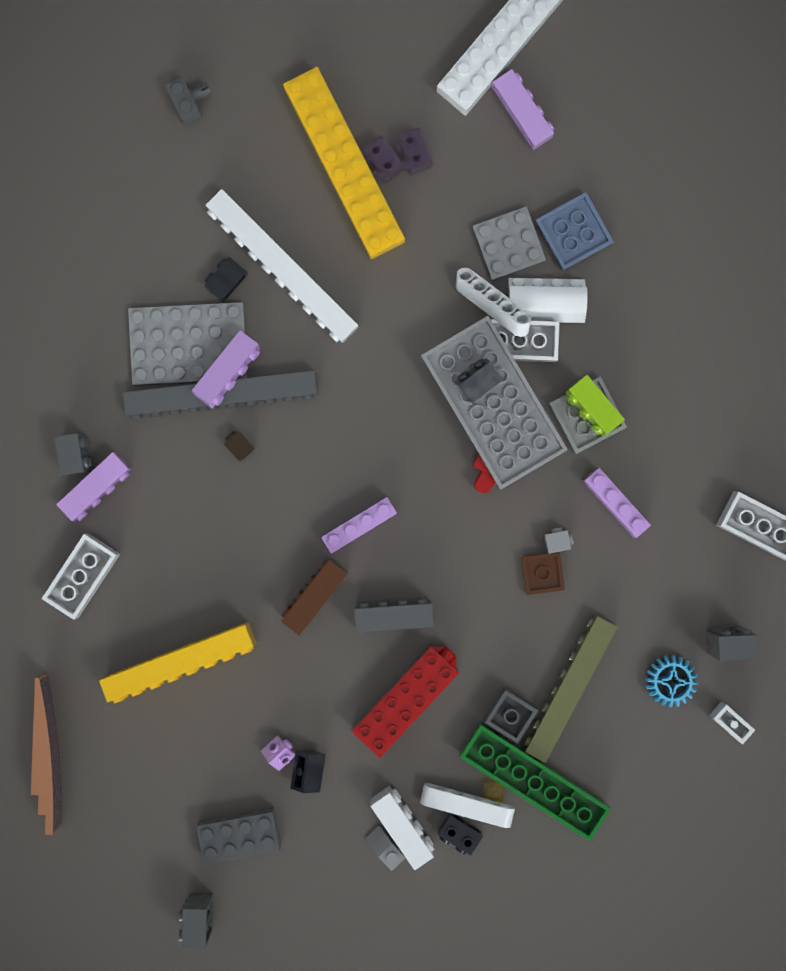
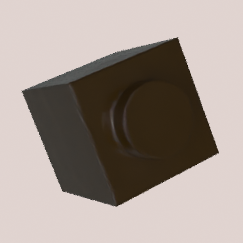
[224,431,255,461]

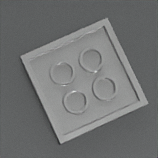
[472,206,546,281]
[549,376,627,454]

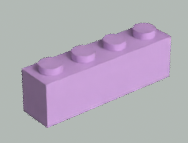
[491,69,554,150]
[191,331,260,409]
[56,452,131,521]
[582,468,651,538]
[321,497,397,554]

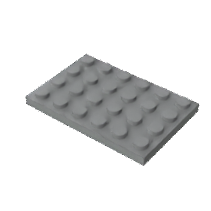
[128,302,248,385]

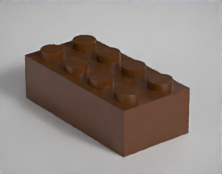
[281,558,348,636]

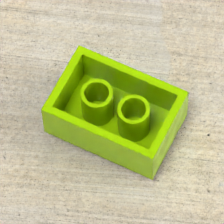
[565,375,625,436]

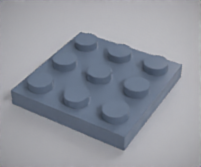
[535,192,614,271]

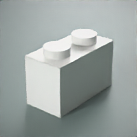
[709,701,755,745]

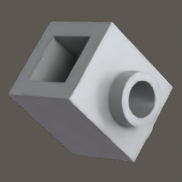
[543,527,574,554]

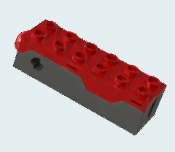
[352,644,459,758]

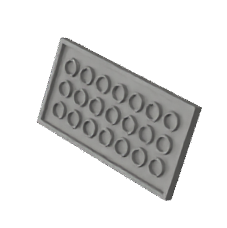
[421,316,568,490]

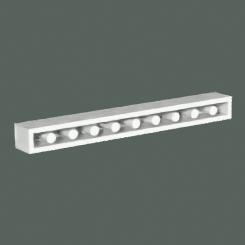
[206,189,358,343]

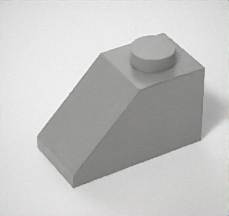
[365,825,406,871]

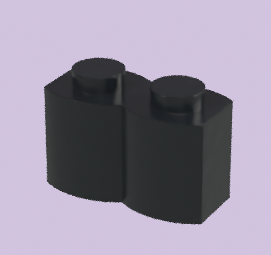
[204,257,248,303]

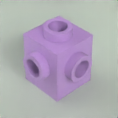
[261,735,295,771]

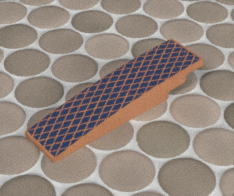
[31,673,62,835]

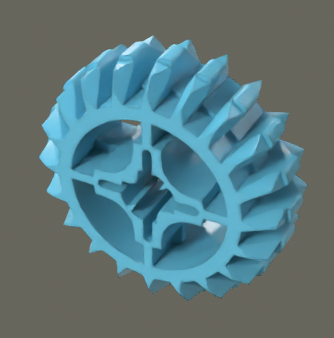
[645,655,698,707]

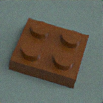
[521,552,565,595]

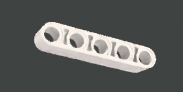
[456,268,531,337]
[420,783,515,828]

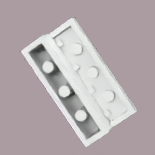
[508,278,587,323]

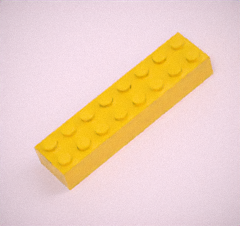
[99,622,257,704]

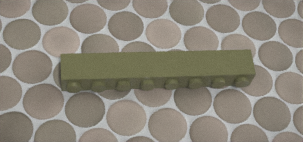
[523,615,618,763]

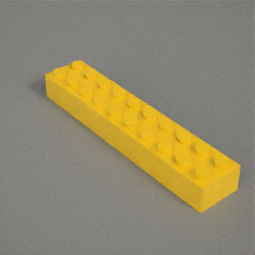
[283,67,405,260]

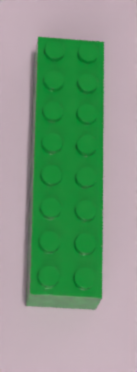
[459,722,611,841]

